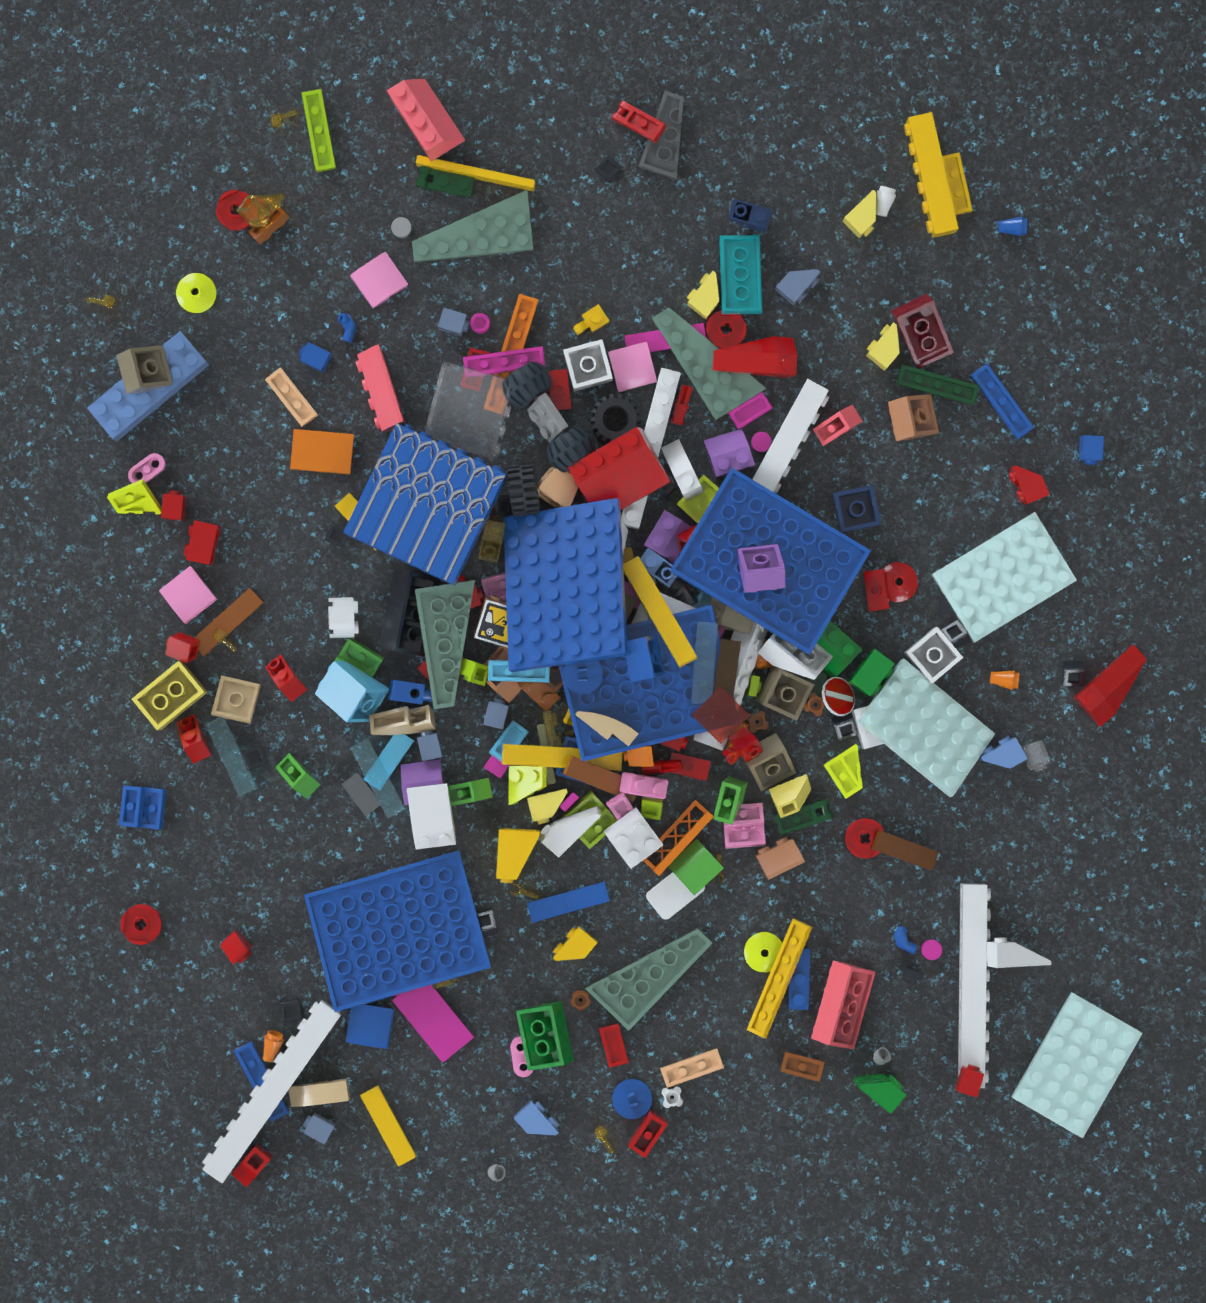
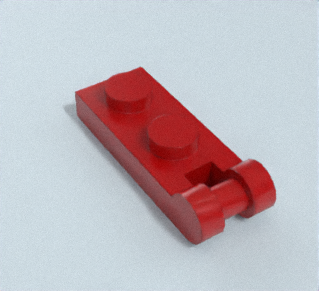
[611,101,667,143]

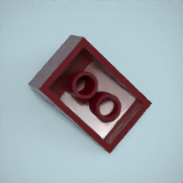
[891,294,954,369]

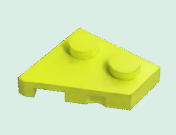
[107,479,162,514]
[823,744,863,799]
[508,766,547,805]

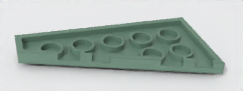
[412,190,534,263]
[652,308,767,421]
[415,580,475,709]
[585,928,712,1030]

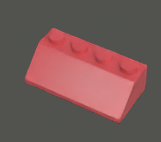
[387,79,465,161]
[356,344,405,433]
[811,961,876,1049]

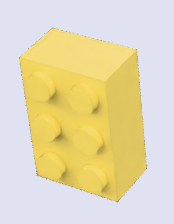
[132,661,208,730]

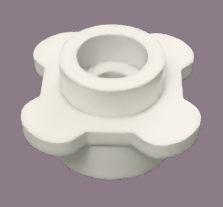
[661,1086,683,1108]

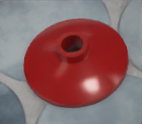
[883,562,918,602]

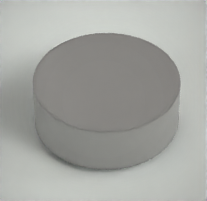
[391,217,412,238]

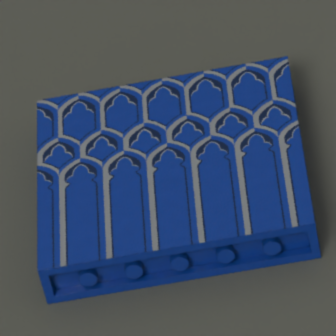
[343,423,507,586]

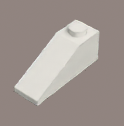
[661,439,704,501]
[540,806,601,857]
[987,938,1051,968]

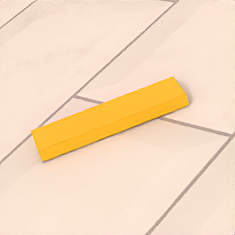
[360,1085,417,1167]

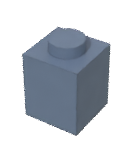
[438,308,470,337]
[483,698,509,729]
[417,730,443,761]
[303,1112,336,1145]

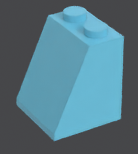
[315,661,389,722]

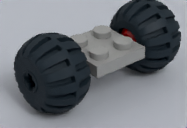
[502,361,596,472]

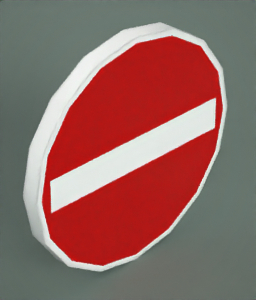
[822,677,855,716]

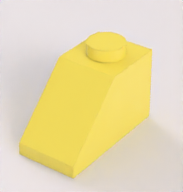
[843,190,876,238]
[527,788,568,824]

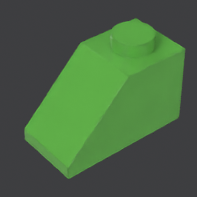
[275,753,320,799]
[713,777,748,825]
[448,778,493,806]

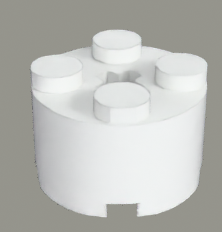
[328,597,358,638]

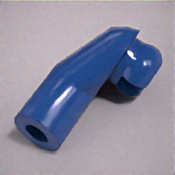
[338,313,357,343]
[894,926,917,954]

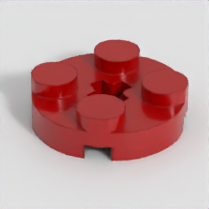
[216,190,257,231]
[706,310,746,349]
[844,818,884,858]
[120,904,162,945]

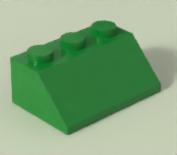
[817,621,862,678]
[516,1001,574,1071]
[853,1073,906,1114]

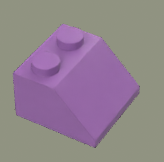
[704,429,755,479]
[644,510,691,564]
[738,544,785,593]
[401,759,444,805]

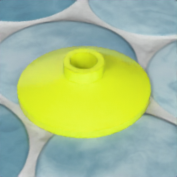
[176,273,217,313]
[744,932,782,972]

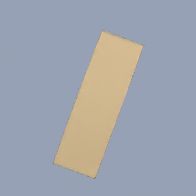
[369,705,436,735]
[575,711,639,746]
[289,1078,350,1107]

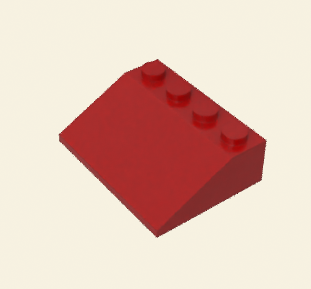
[568,427,671,510]

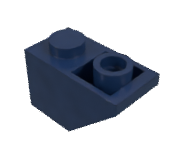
[728,199,772,233]

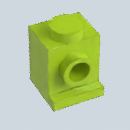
[459,658,489,686]

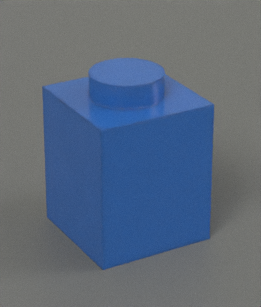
[299,342,332,373]
[1079,435,1104,465]

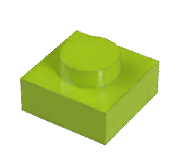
[744,675,762,697]
[641,796,663,820]

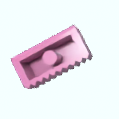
[619,772,668,799]

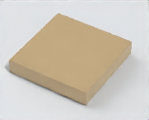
[211,676,261,724]

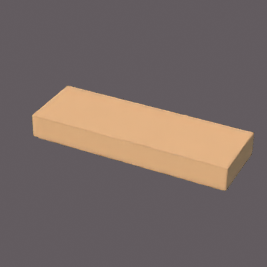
[265,367,318,427]
[660,1048,724,1088]

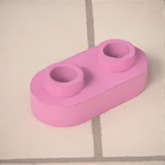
[128,453,166,483]
[510,1036,533,1077]

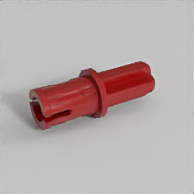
[670,385,692,425]
[642,759,683,775]

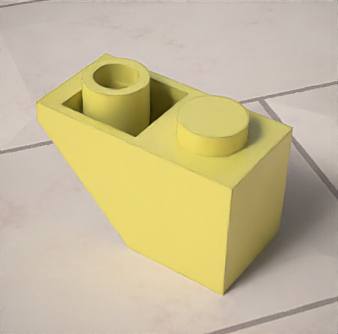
[687,271,719,320]
[866,322,900,371]
[769,775,811,818]

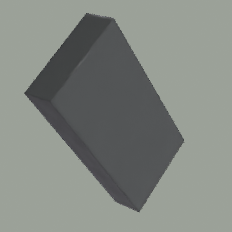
[341,772,382,816]

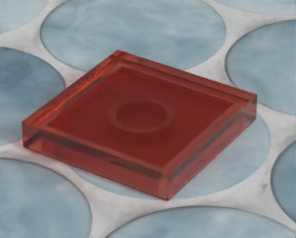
[692,686,750,744]

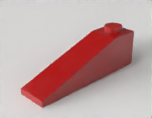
[712,336,797,378]
[1073,644,1147,727]

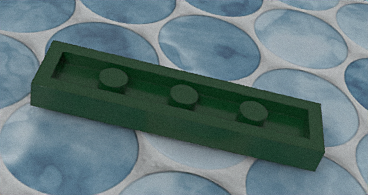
[896,365,979,406]

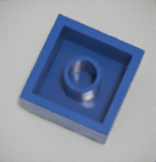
[623,635,665,682]

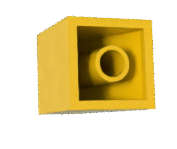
[496,828,541,883]

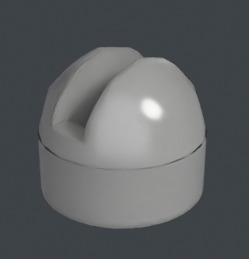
[873,1047,891,1065]
[488,1164,505,1181]

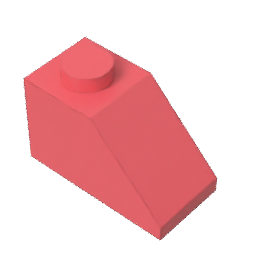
[813,404,863,446]

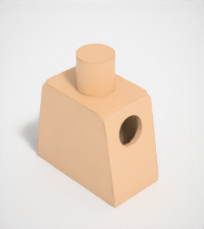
[537,467,578,508]

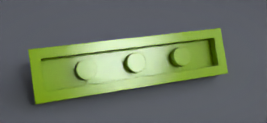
[301,89,336,172]

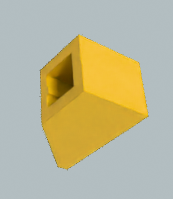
[553,926,598,961]

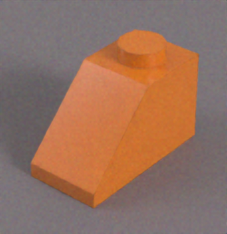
[623,745,654,767]

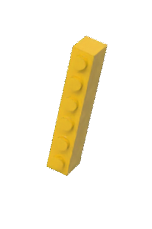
[904,112,958,238]

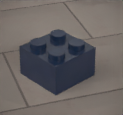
[832,485,881,533]

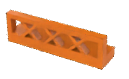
[643,800,714,876]

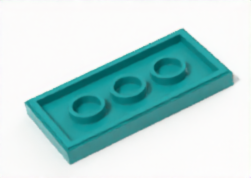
[719,235,762,314]

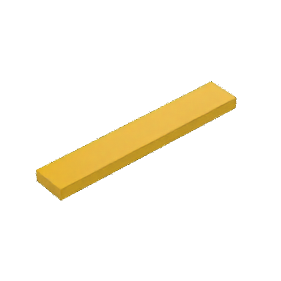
[416,155,535,192]
[623,556,697,668]
[502,744,623,771]
[747,919,812,1038]

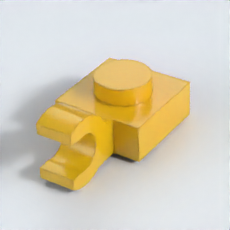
[573,304,609,336]

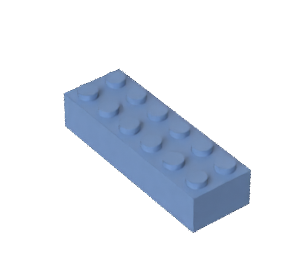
[87,331,209,441]

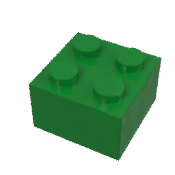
[848,649,895,697]

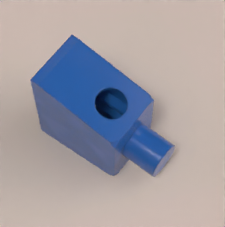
[387,680,433,704]

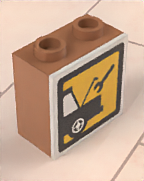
[473,595,508,648]

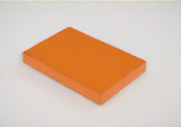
[290,429,354,475]

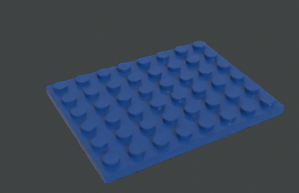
[669,468,871,655]
[503,498,628,672]
[559,605,740,761]
[304,851,492,1013]

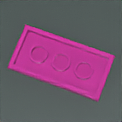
[392,985,474,1063]

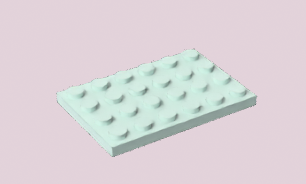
[931,512,1077,643]
[858,659,995,797]
[1011,992,1142,1138]

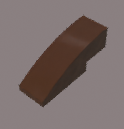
[871,830,939,871]

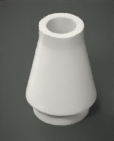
[876,186,896,217]

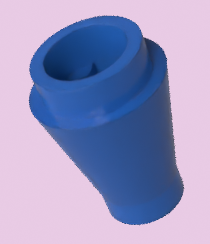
[999,216,1027,236]

